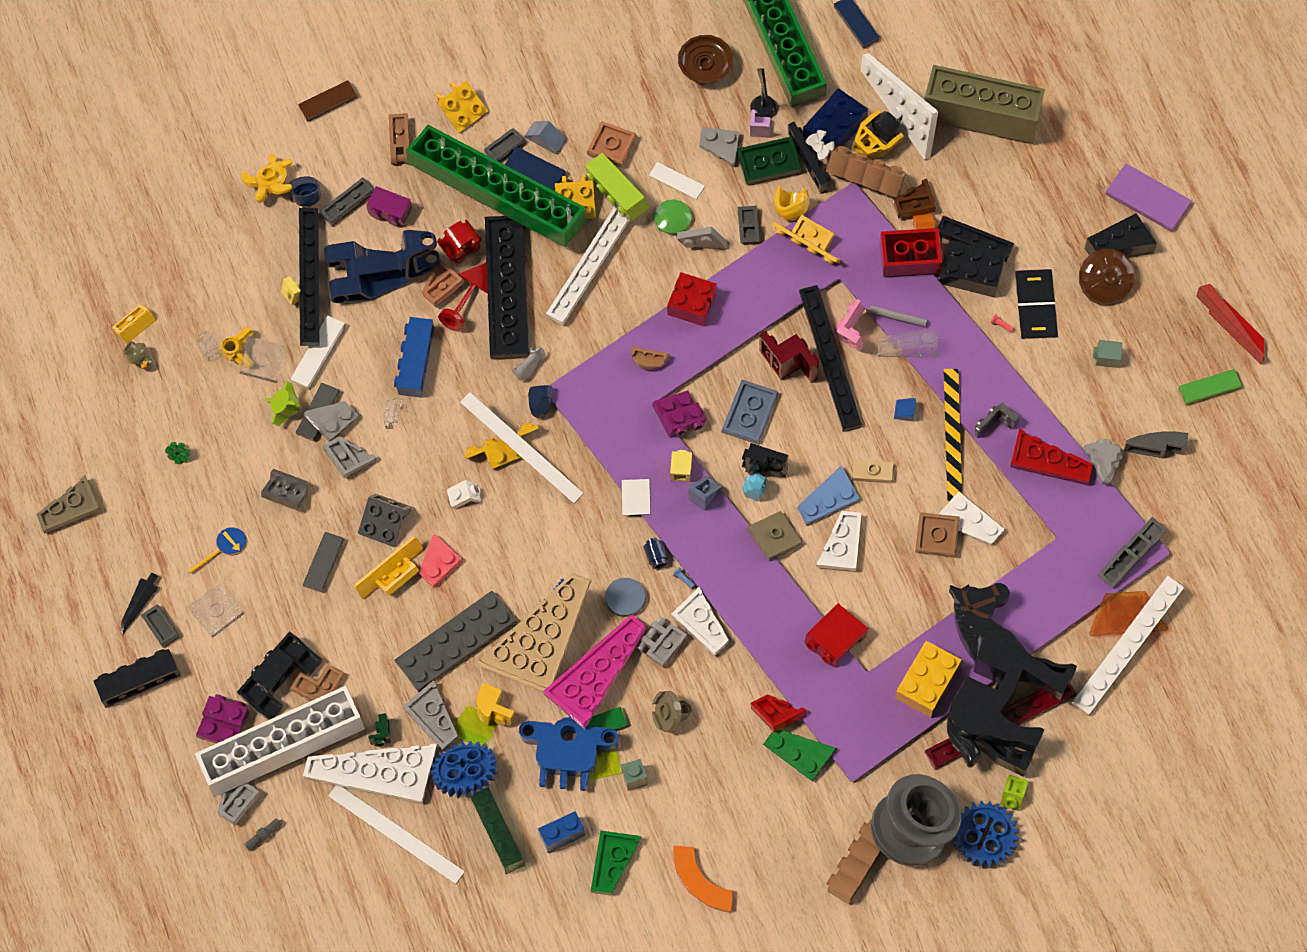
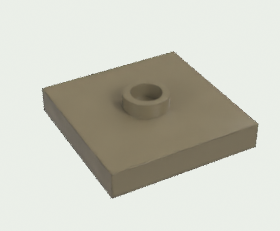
[747,511,802,561]

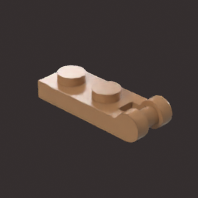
[389,113,409,164]

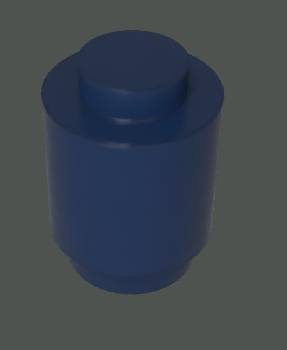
[643,538,668,569]

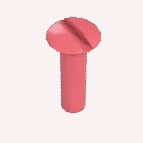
[991,314,1014,332]

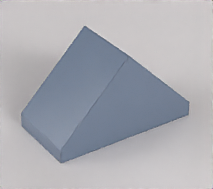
[524,121,566,154]
[688,476,723,510]

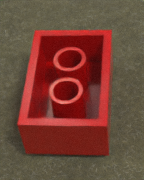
[880,228,942,276]

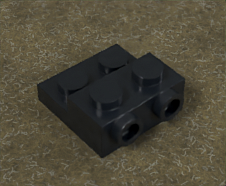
[742,443,789,477]

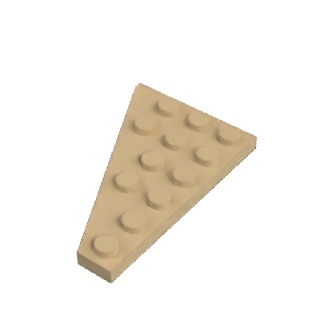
[477,573,592,692]

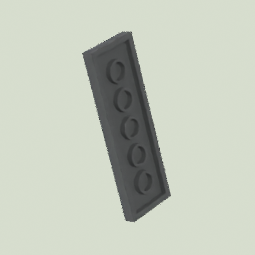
[394,591,516,693]

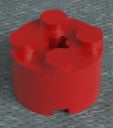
[437,220,482,264]

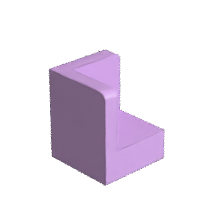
[750,110,770,138]

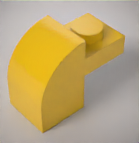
[476,683,514,726]

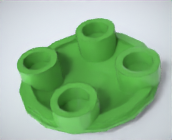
[654,199,692,234]

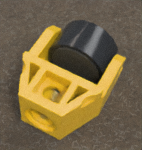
[852,109,904,160]

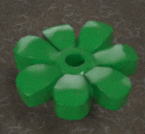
[165,442,190,464]

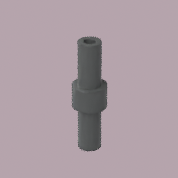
[244,818,281,850]

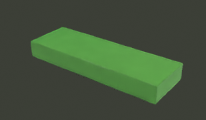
[1179,369,1242,405]

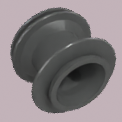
[871,774,961,866]

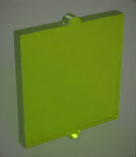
[454,705,497,746]
[588,742,621,781]

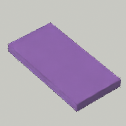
[1105,163,1192,232]

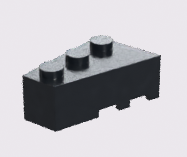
[1085,213,1157,257]

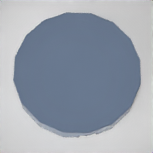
[605,578,645,617]

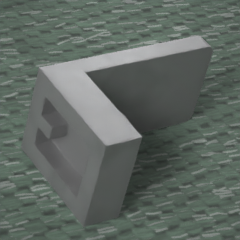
[975,402,1020,438]

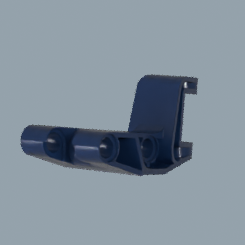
[324,230,440,303]

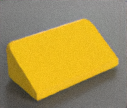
[111,304,155,344]

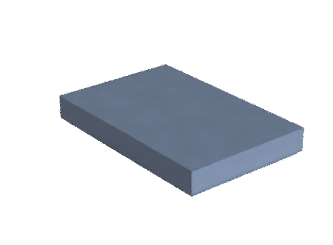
[722,380,778,445]

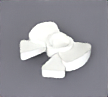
[806,130,834,160]

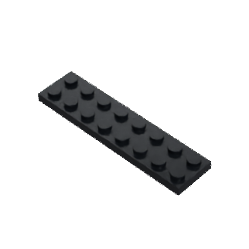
[485,216,529,359]

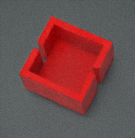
[667,272,717,326]

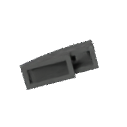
[1124,431,1189,458]

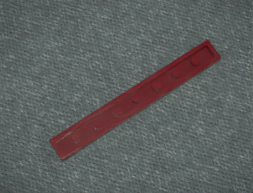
[924,683,1077,770]

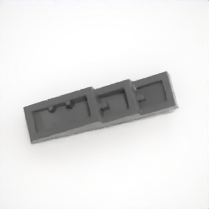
[1098,517,1168,588]

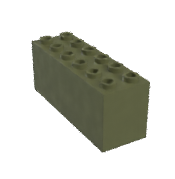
[924,65,1045,144]

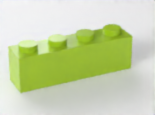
[584,153,649,221]

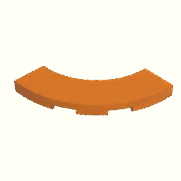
[673,845,733,912]

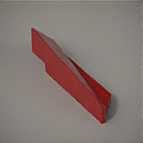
[1196,283,1265,365]

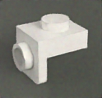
[447,480,481,509]

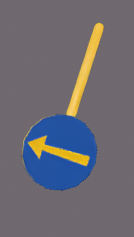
[189,527,246,573]

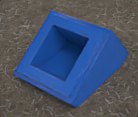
[894,398,916,421]

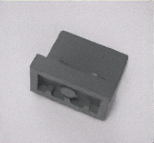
[358,493,412,546]

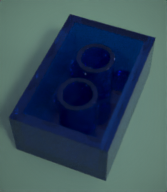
[803,88,868,157]

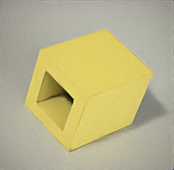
[670,450,692,482]

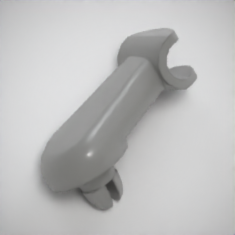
[513,347,546,381]

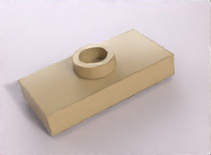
[852,460,893,483]

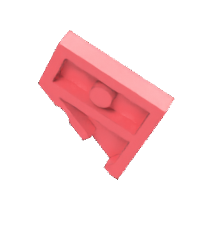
[419,534,462,588]

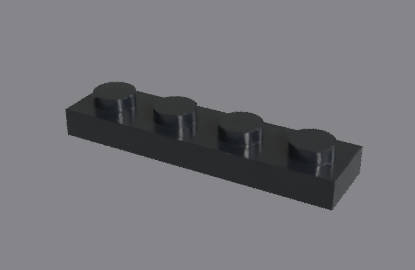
[788,121,829,194]
[937,215,1014,262]

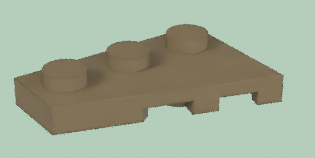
[36,475,100,534]

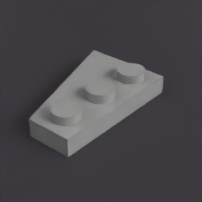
[403,680,459,751]

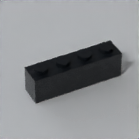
[93,649,181,708]

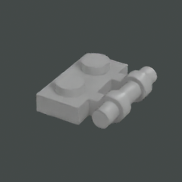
[635,617,687,668]

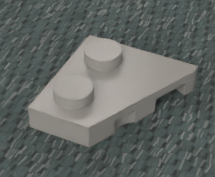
[699,127,740,167]
[677,226,728,249]
[304,401,359,442]
[323,436,376,478]
[218,783,261,826]

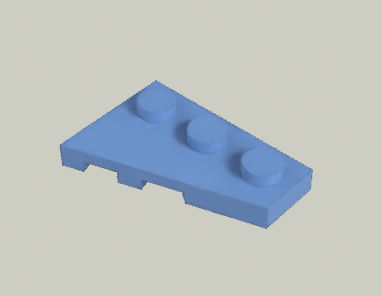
[797,466,860,526]

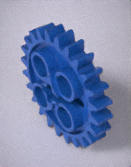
[431,741,498,798]
[952,801,1019,868]

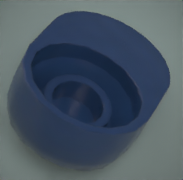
[289,176,321,207]

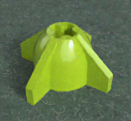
[264,381,300,426]

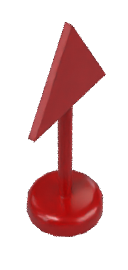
[438,262,488,331]

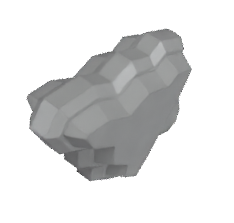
[1084,439,1123,485]

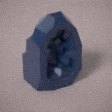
[528,385,553,418]

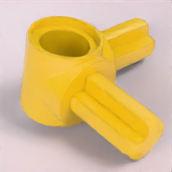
[221,326,254,371]

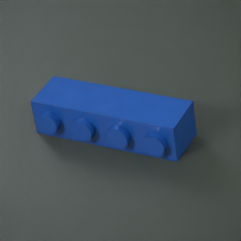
[394,317,434,398]

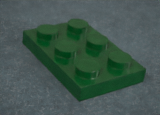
[737,136,801,185]

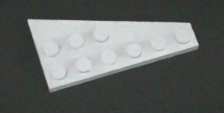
[860,53,938,160]
[303,744,438,804]

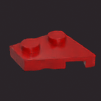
[750,694,806,732]

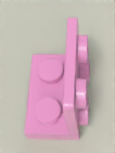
[836,299,865,352]

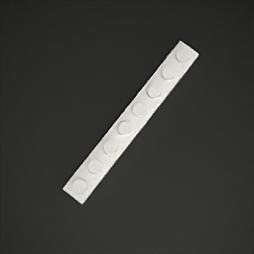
[546,205,630,325]
[1072,576,1184,715]

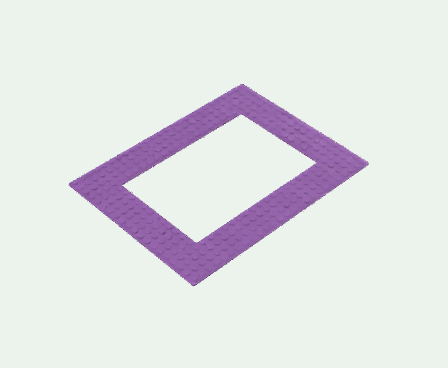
[550,183,1169,782]

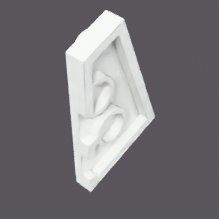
[939,492,1004,546]
[816,511,861,571]
[671,587,729,656]

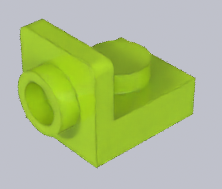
[1000,775,1029,811]

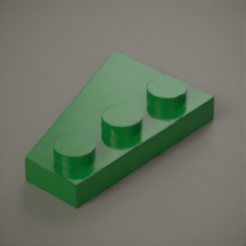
[763,730,837,782]
[591,830,641,895]

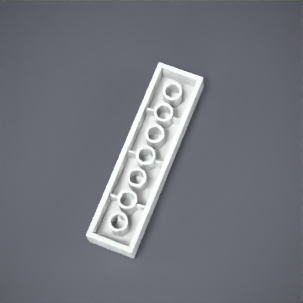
[195,686,365,797]

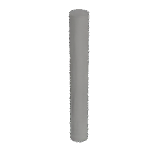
[869,305,927,327]

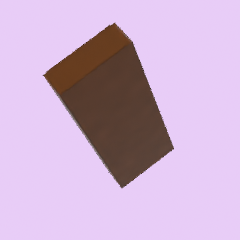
[298,80,357,122]

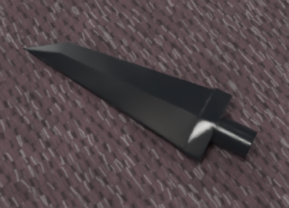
[121,572,158,634]

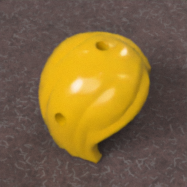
[774,186,809,221]

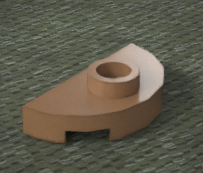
[631,346,670,370]

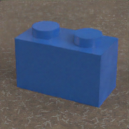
[538,811,585,853]

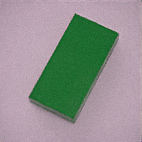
[587,706,628,731]

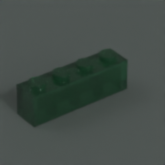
[470,787,524,874]

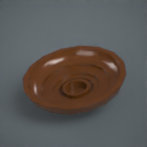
[678,35,733,84]
[1079,249,1135,305]

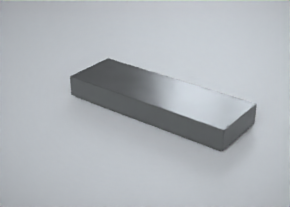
[319,177,374,226]
[296,382,340,441]
[303,532,344,593]

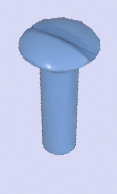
[673,568,695,589]

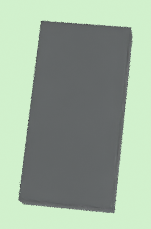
[484,128,525,162]
[141,604,180,648]

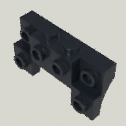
[237,631,323,720]

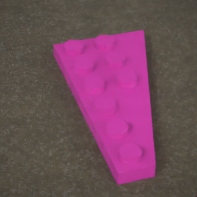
[543,614,646,729]

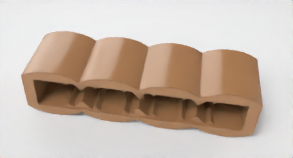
[826,146,906,197]
[826,820,881,904]

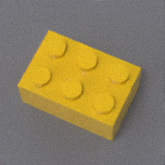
[895,641,962,718]

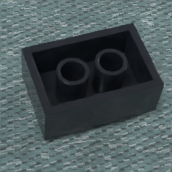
[939,240,1006,298]

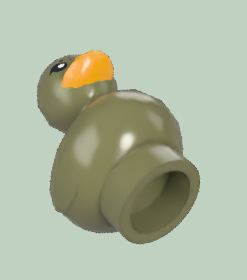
[123,341,153,370]

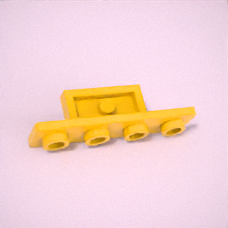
[771,215,841,264]
[463,422,538,469]
[354,536,423,599]

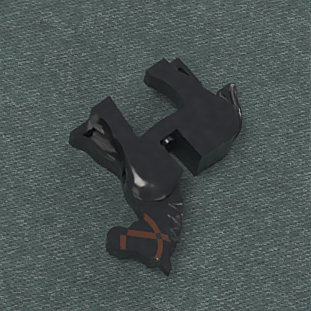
[947,583,1077,777]

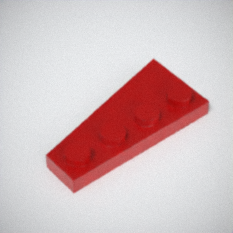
[1010,428,1093,485]

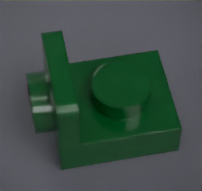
[368,713,391,747]

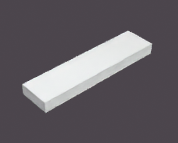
[291,316,345,389]

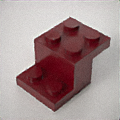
[759,331,819,383]

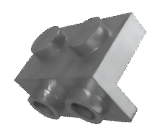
[261,469,308,510]

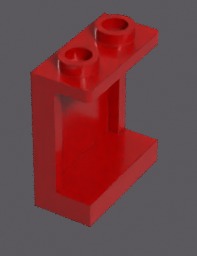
[804,603,869,668]

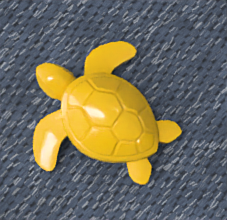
[241,154,293,203]

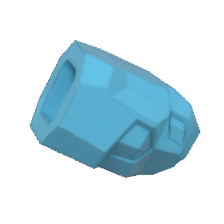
[743,474,767,501]

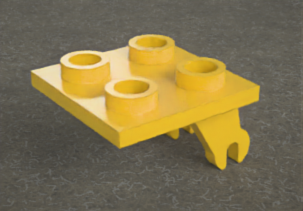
[435,81,488,133]
[555,174,596,219]

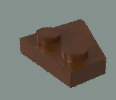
[894,179,936,218]

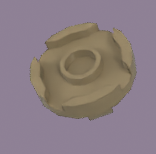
[652,691,692,732]

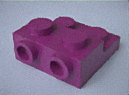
[652,390,707,437]
[196,694,249,744]

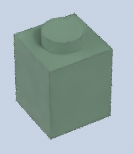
[1093,340,1122,368]
[621,759,647,790]

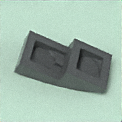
[738,206,759,243]

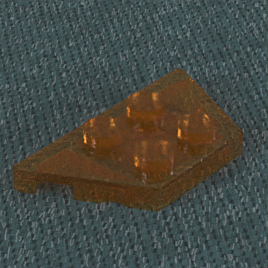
[1089,591,1168,636]

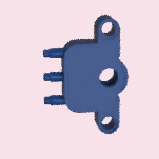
[519,717,620,791]

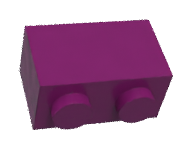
[366,186,412,227]

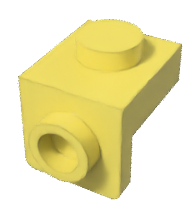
[281,276,300,306]

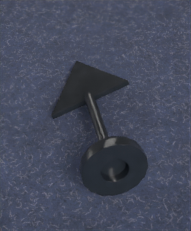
[750,68,776,118]

